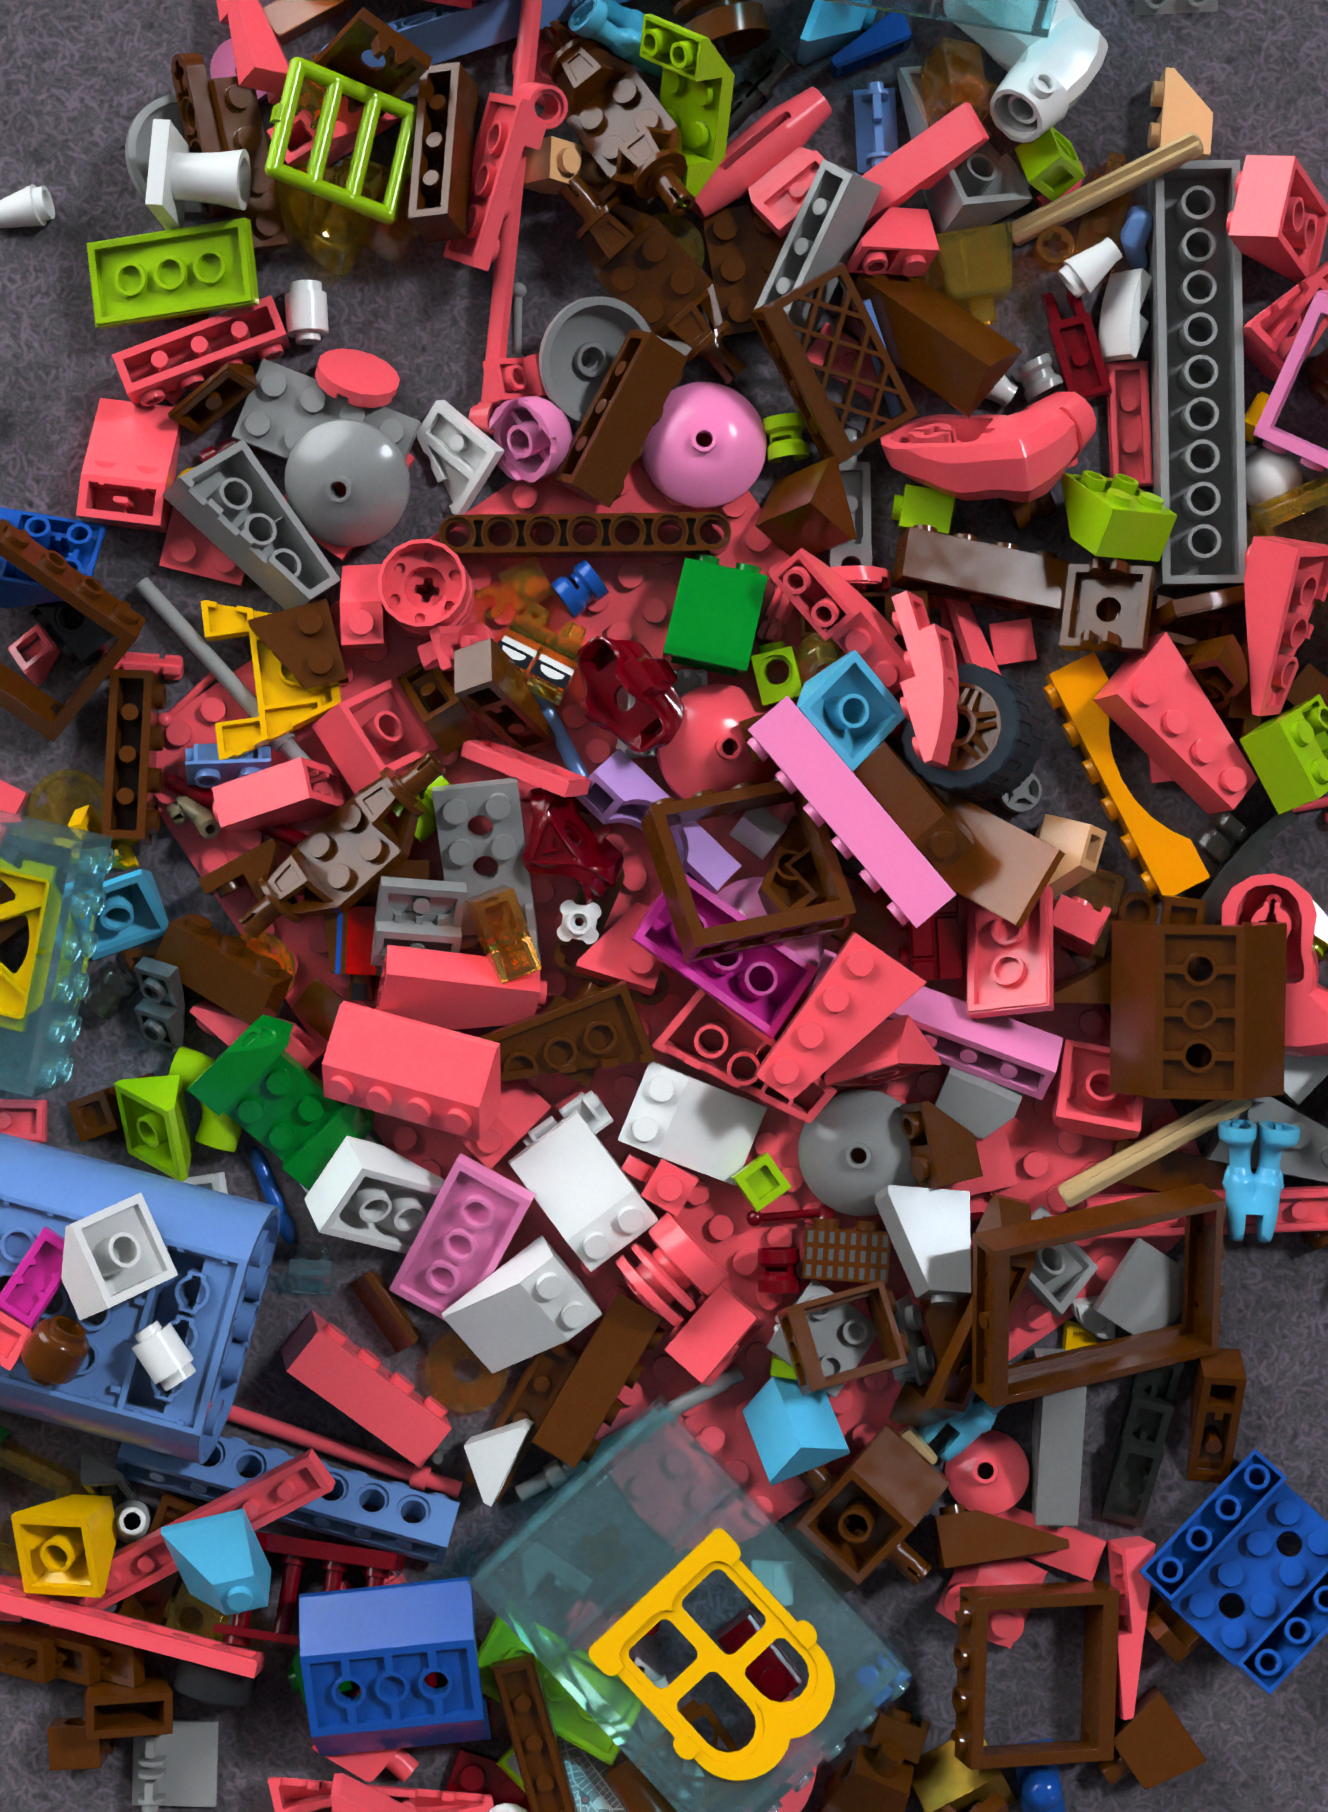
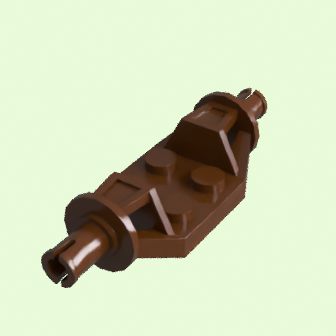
[541,20,695,216]
[558,174,746,385]
[238,751,447,939]

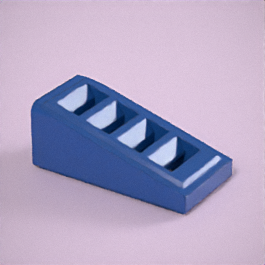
[829,7,912,78]

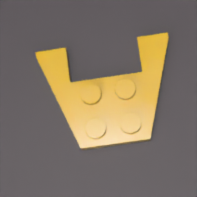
[201,600,342,760]

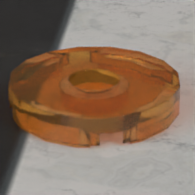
[425,1330,509,1413]

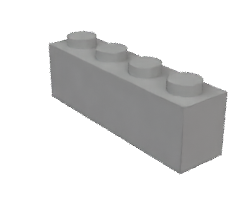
[754,159,882,343]

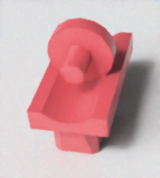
[417,622,494,671]

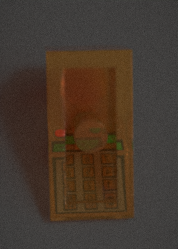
[465,885,542,984]

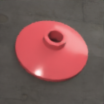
[945,1430,1030,1515]

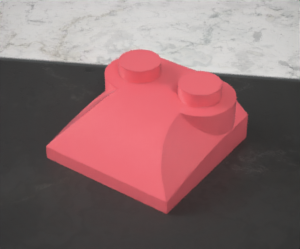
[1052,1039,1144,1141]
[934,1558,1048,1649]

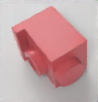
[1053,894,1111,958]

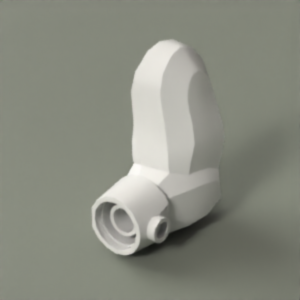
[944,0,1108,143]

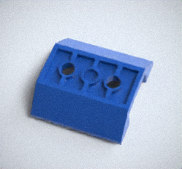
[1139,1449,1328,1696]
[299,1576,491,1756]

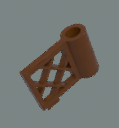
[603,1699,747,1812]

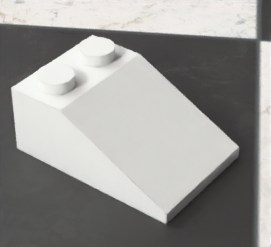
[618,1061,767,1186]
[508,1110,659,1272]
[304,1136,445,1254]
[441,1235,602,1374]

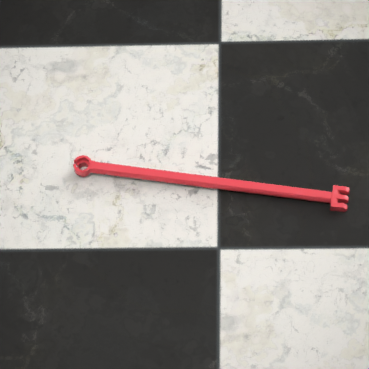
[469,0,542,435]

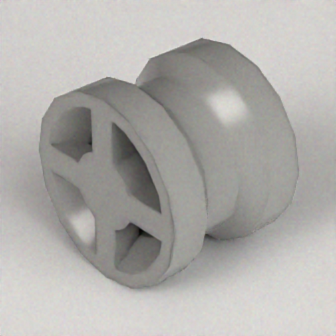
[1012,353,1064,403]
[998,773,1042,813]

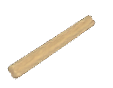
[1007,132,1204,246]
[1058,1099,1252,1207]

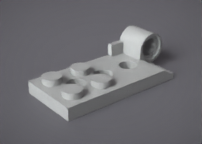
[432,777,541,968]

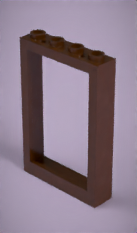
[972,1183,1226,1408]

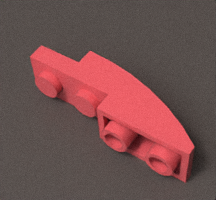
[769,548,915,695]
[892,591,959,769]

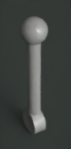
[509,282,527,358]

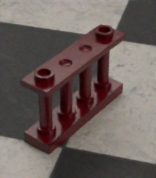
[213,1531,405,1646]

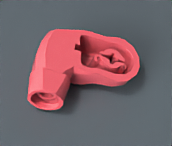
[880,392,1096,503]
[1222,873,1328,1057]

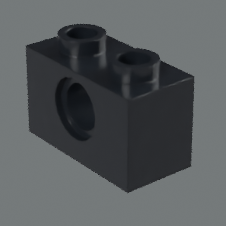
[31,601,117,666]

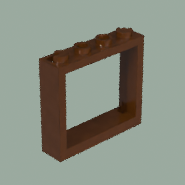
[0,518,146,742]
[641,777,857,963]
[950,1580,1120,1770]

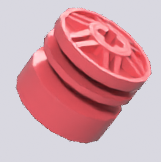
[377,539,475,641]
[615,1212,729,1327]

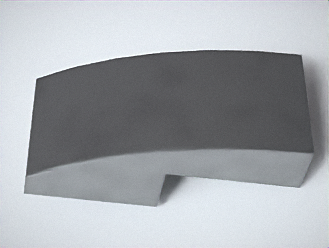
[134,956,185,1049]

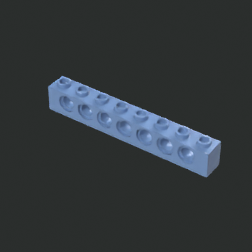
[116,1436,460,1566]

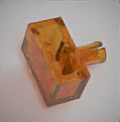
[920,37,1001,128]

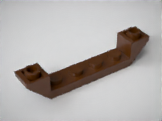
[888,1193,1036,1427]

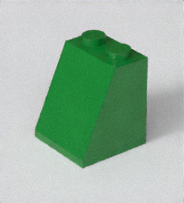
[663,553,768,679]

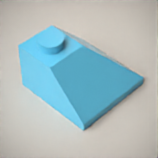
[797,0,878,65]
[161,1508,272,1615]

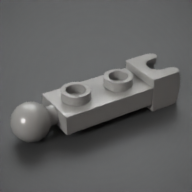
[828,426,872,567]

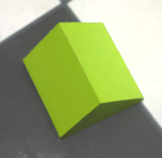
[114,1074,193,1182]

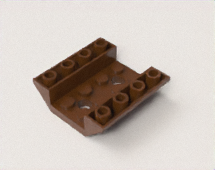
[1110,920,1287,1100]

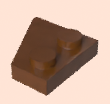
[248,599,349,693]

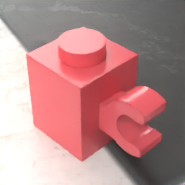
[621,1153,699,1217]

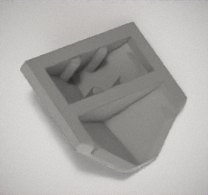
[934,1066,1023,1141]

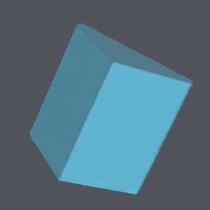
[796,650,905,772]
[63,869,169,961]
[742,1376,850,1486]

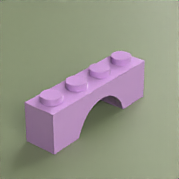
[575,748,742,894]

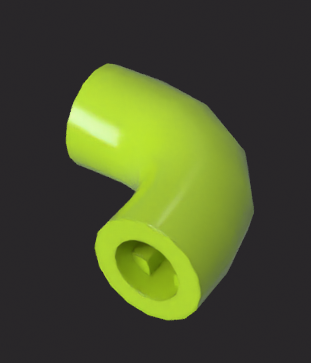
[168,1046,242,1152]

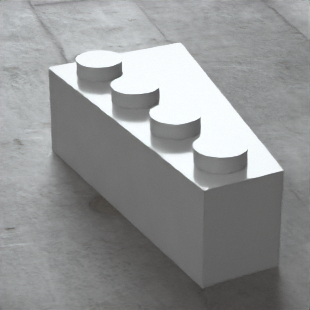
[162,439,341,610]

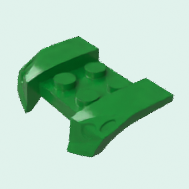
[187,1014,374,1191]

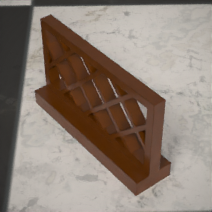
[749,263,918,465]

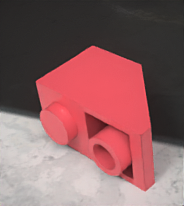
[846,207,940,277]

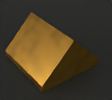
[908,1739,1017,1812]

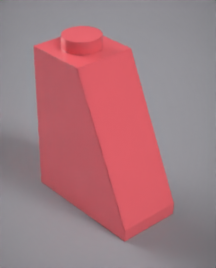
[212,757,347,833]

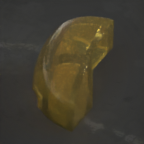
[276,158,391,278]

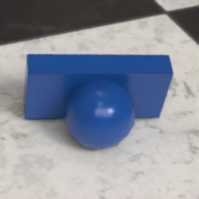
[1014,1738,1065,1812]

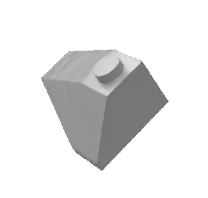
[896,65,1032,236]

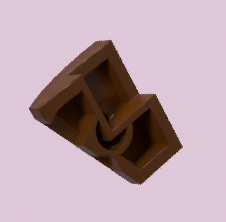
[1176,634,1248,714]
[758,815,846,915]

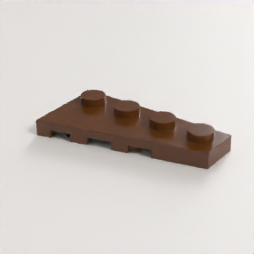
[478,980,656,1082]

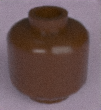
[21,1316,90,1386]

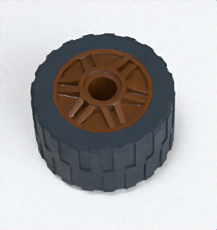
[900,663,1044,801]

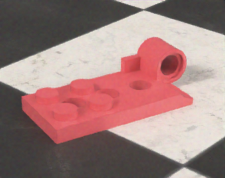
[443,82,568,271]

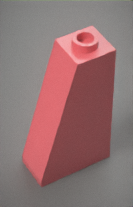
[375,945,547,1030]

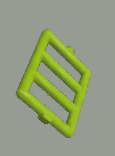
[265,57,417,225]

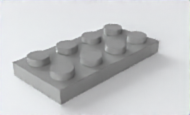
[232,358,421,461]

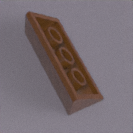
[842,273,1022,418]

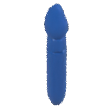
[250,1146,296,1244]

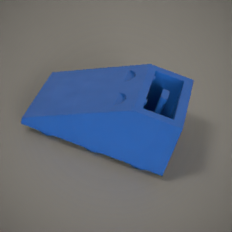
[0,507,107,609]

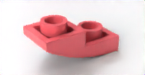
[482,354,549,403]

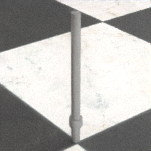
[135,577,311,761]
[515,1364,745,1502]

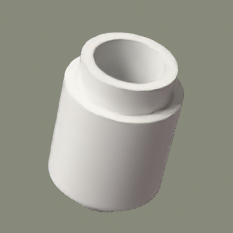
[284,280,329,345]
[132,1320,196,1392]

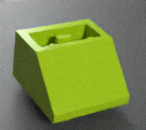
[1061,470,1178,562]
[1239,694,1328,815]

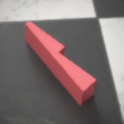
[858,102,990,239]
[1107,1536,1156,1720]

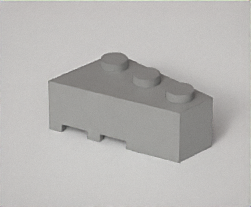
[1202,1096,1328,1182]

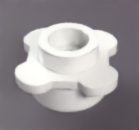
[557,900,602,944]

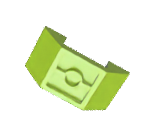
[635,13,735,207]

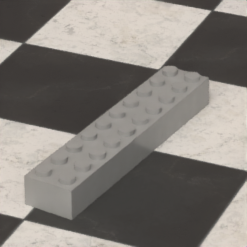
[1147,160,1247,590]

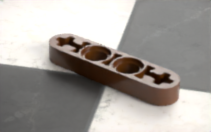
[171,52,233,220]

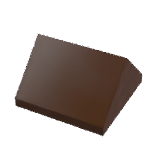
[755,457,857,557]

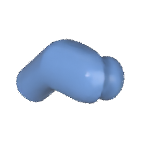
[1120,205,1153,270]

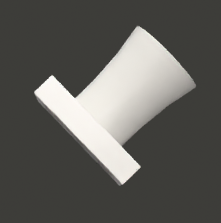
[145,119,251,230]

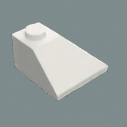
[61,1193,178,1320]

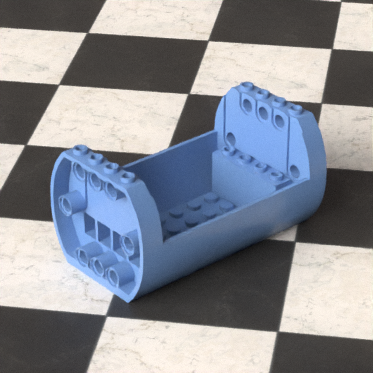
[0,1132,280,1464]

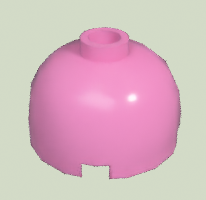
[489,396,573,483]

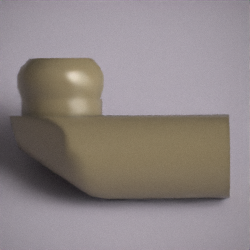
[166,796,221,839]

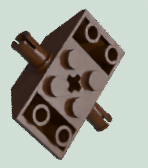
[775,1423,950,1599]

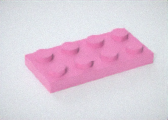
[389,1153,536,1321]

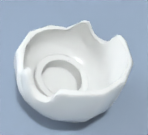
[1245,448,1303,513]

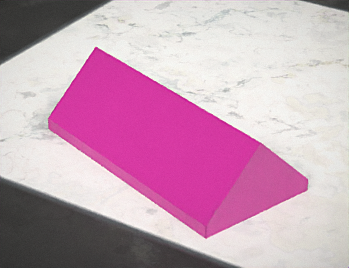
[631,874,818,1039]

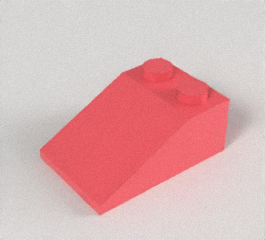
[1226,155,1328,284]

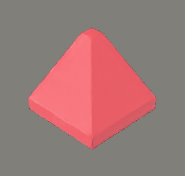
[7,623,60,686]

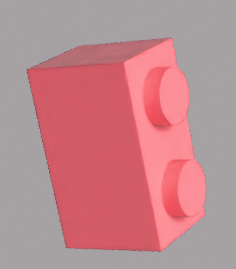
[664,1285,766,1387]

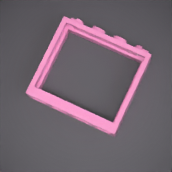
[1253,290,1328,472]

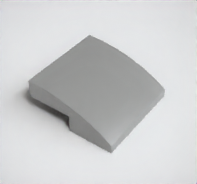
[371,876,467,966]
[1092,1238,1184,1335]

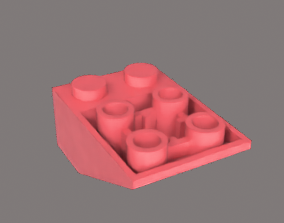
[76,398,182,533]

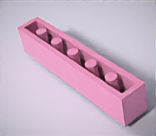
[747,696,956,928]
[806,949,1063,1100]

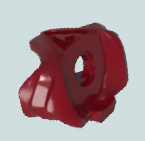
[577,636,685,753]
[520,787,624,904]

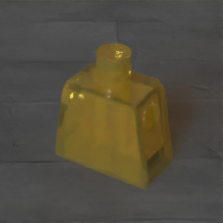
[934,222,1012,326]

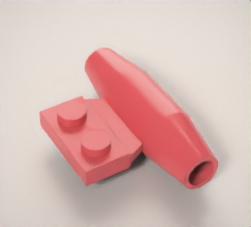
[691,87,832,238]

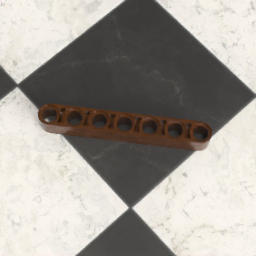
[438,512,731,559]

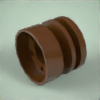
[670,0,771,58]

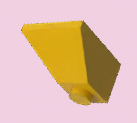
[11,1494,118,1598]

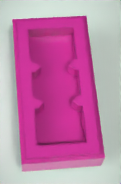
[0,1226,64,1329]

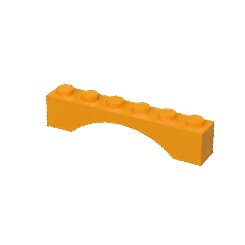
[1043,652,1210,901]

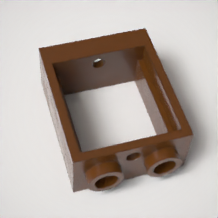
[777,1280,910,1396]

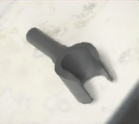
[428,1439,458,1470]

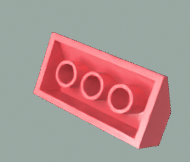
[322,1001,501,1141]

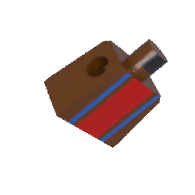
[323,906,383,1001]

